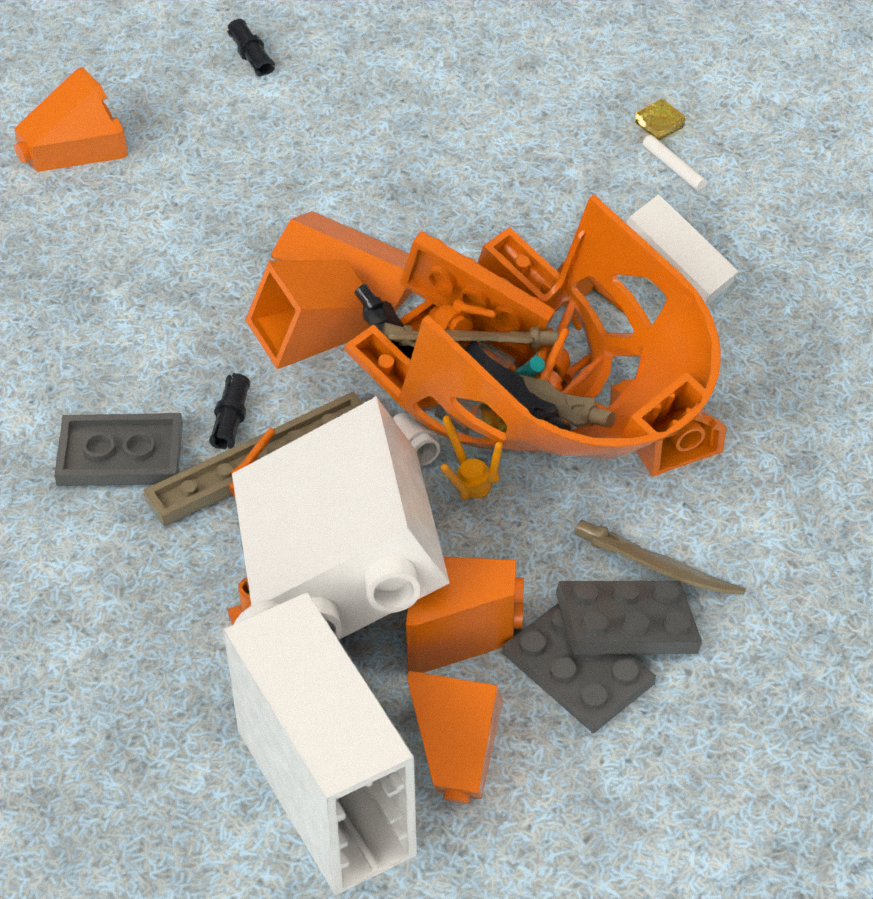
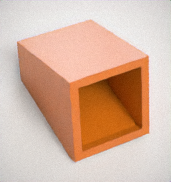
[245,260,371,369]
[406,556,524,673]

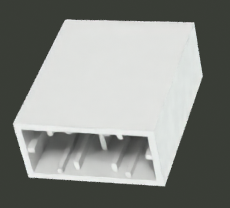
[232,397,450,641]
[223,592,417,895]

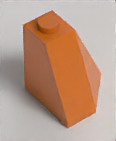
[14,67,128,172]
[610,378,727,477]
[407,671,503,804]

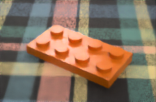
[400,231,556,361]

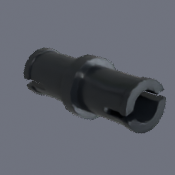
[227,19,275,77]
[209,373,250,449]

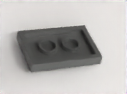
[54,413,183,486]
[556,581,702,655]
[502,603,656,734]

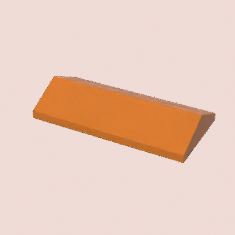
[271,211,413,312]

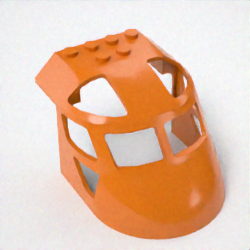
[344,194,721,459]

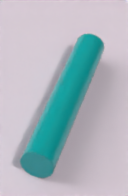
[514,356,545,378]

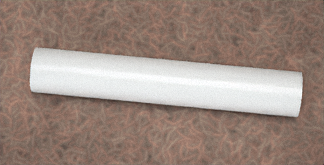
[643,135,707,191]

